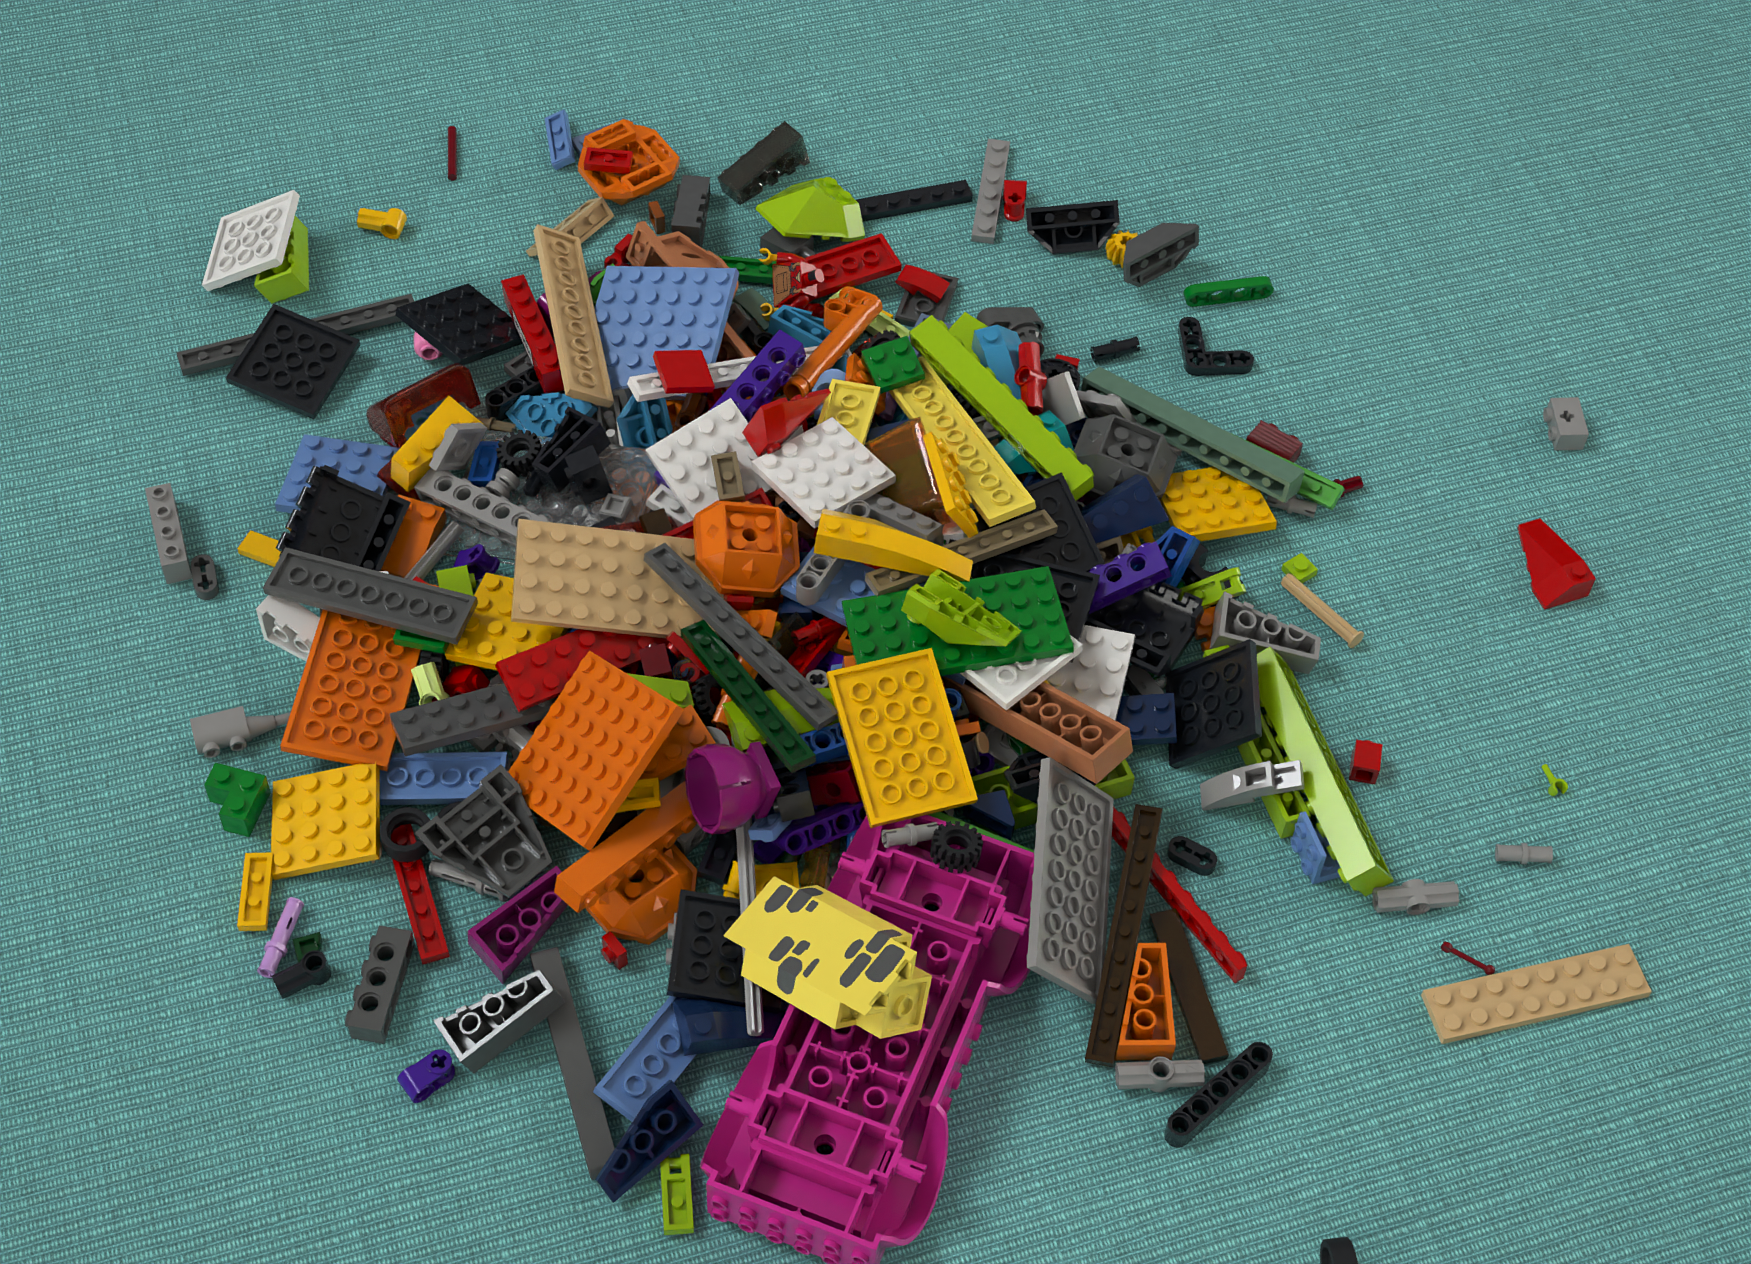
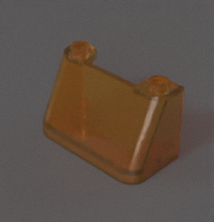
[866,417,951,525]

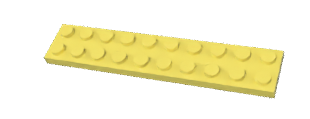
[888,356,1036,527]

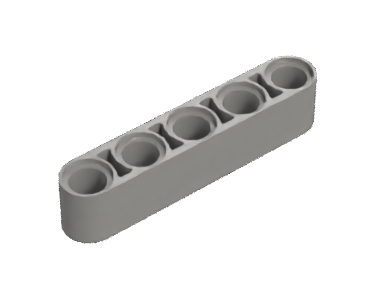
[796,500,870,606]

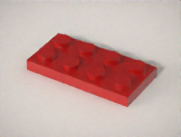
[805,233,902,299]

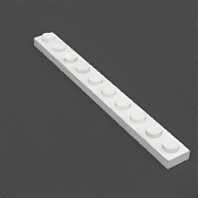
[627,346,852,402]

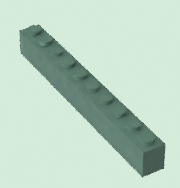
[1081,367,1305,503]

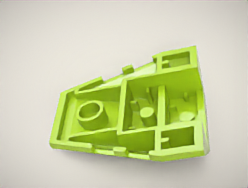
[756,177,865,242]
[901,569,1021,647]

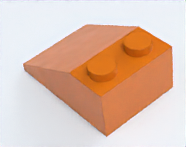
[381,495,448,578]

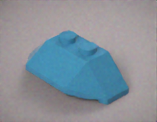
[617,394,673,481]

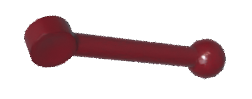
[1441,941,1495,975]

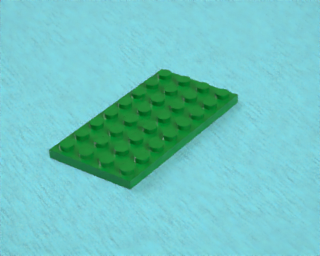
[842,566,1074,676]

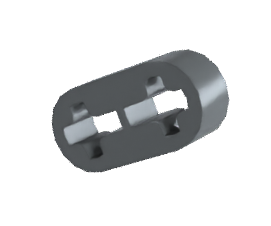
[190,554,219,600]

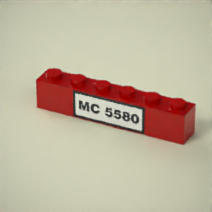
[501,274,564,394]

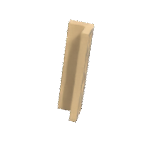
[526,197,614,257]

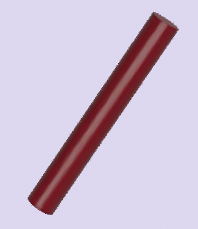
[448,126,457,181]

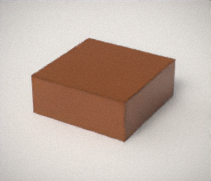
[648,201,666,234]

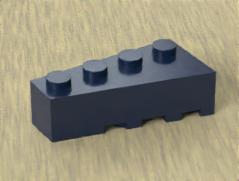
[1079,474,1169,544]

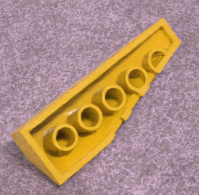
[813,509,973,582]

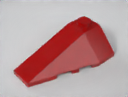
[742,388,831,457]
[1517,518,1596,610]

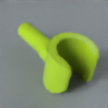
[1541,764,1568,796]

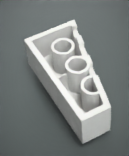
[256,595,320,662]

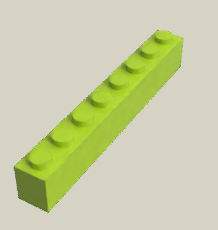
[1203,645,1311,839]

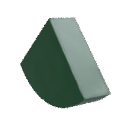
[292,932,322,962]

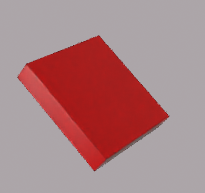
[653,350,715,394]

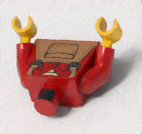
[758,248,824,321]

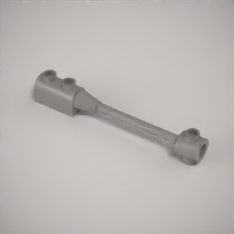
[190,699,409,758]

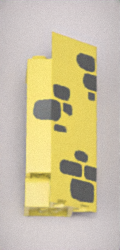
[723,876,932,1039]

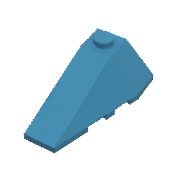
[971,325,1022,400]

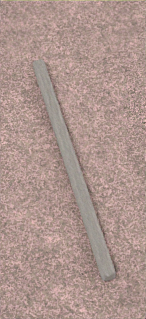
[731,736,764,1036]

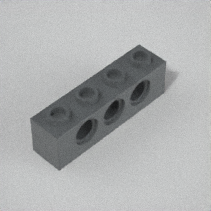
[345,925,415,1044]

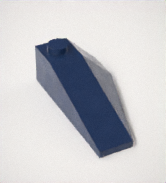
[673,999,786,1056]
[595,1080,704,1203]

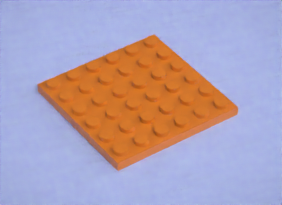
[508,651,684,851]

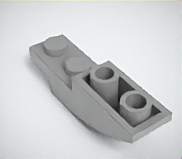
[1200,760,1305,811]

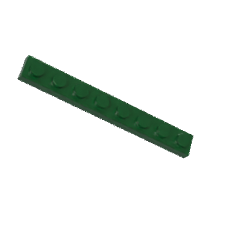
[680,619,816,773]

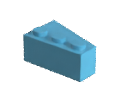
[768,305,852,348]

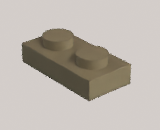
[711,451,745,502]

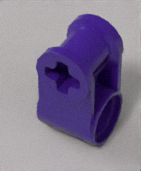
[453,544,500,581]
[397,1049,455,1103]

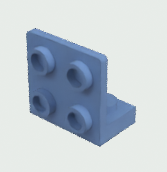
[1290,811,1340,884]

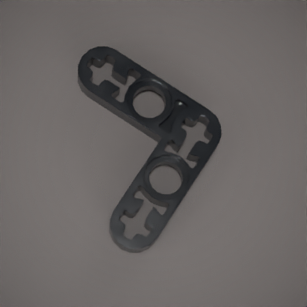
[1178,317,1254,376]

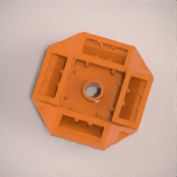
[578,119,680,206]
[693,500,800,598]
[585,844,697,945]

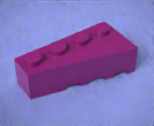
[467,866,568,984]

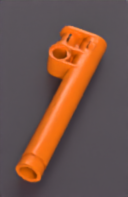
[783,286,883,400]

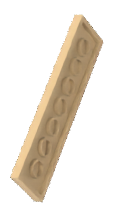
[1421,944,1652,1044]

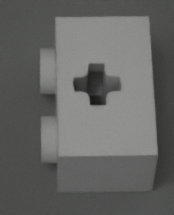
[1543,397,1589,451]

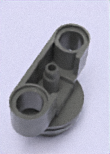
[977,307,1044,357]

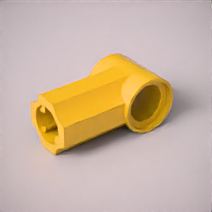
[357,208,407,239]

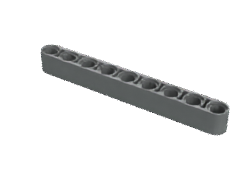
[530,947,615,1181]

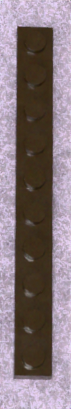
[1085,804,1163,1068]

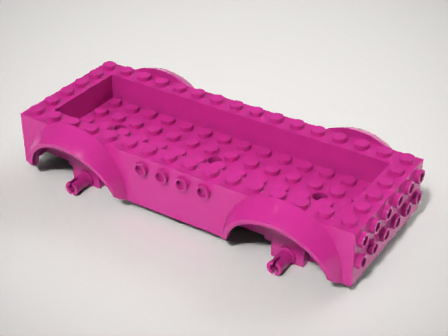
[700,815,1034,1264]

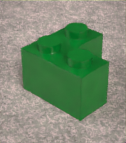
[204,763,271,837]

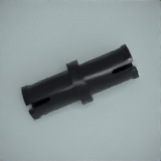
[1090,336,1140,362]

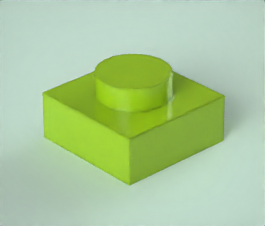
[1281,553,1318,583]

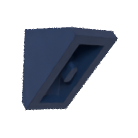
[963,790,1015,840]

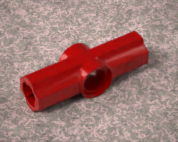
[1014,342,1047,416]

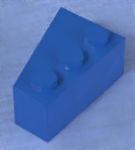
[1134,526,1201,590]

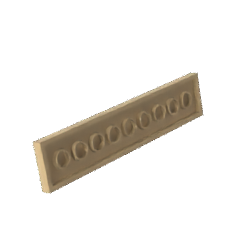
[533,224,614,408]

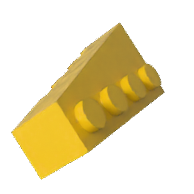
[391,396,483,492]

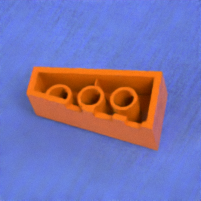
[1115,943,1176,1061]

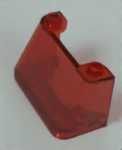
[366,363,481,447]

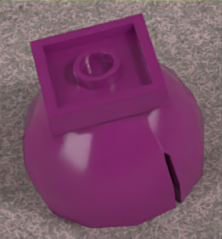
[685,741,781,834]

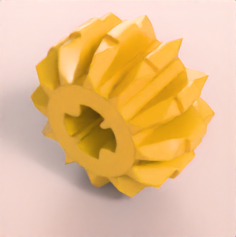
[1105,230,1138,268]

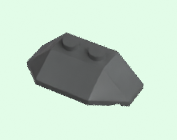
[1123,223,1199,287]

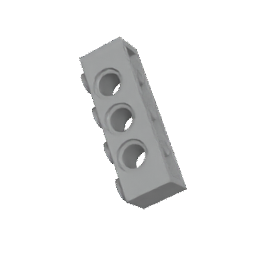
[145,483,192,584]

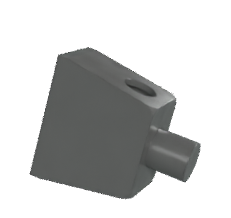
[760,227,816,258]

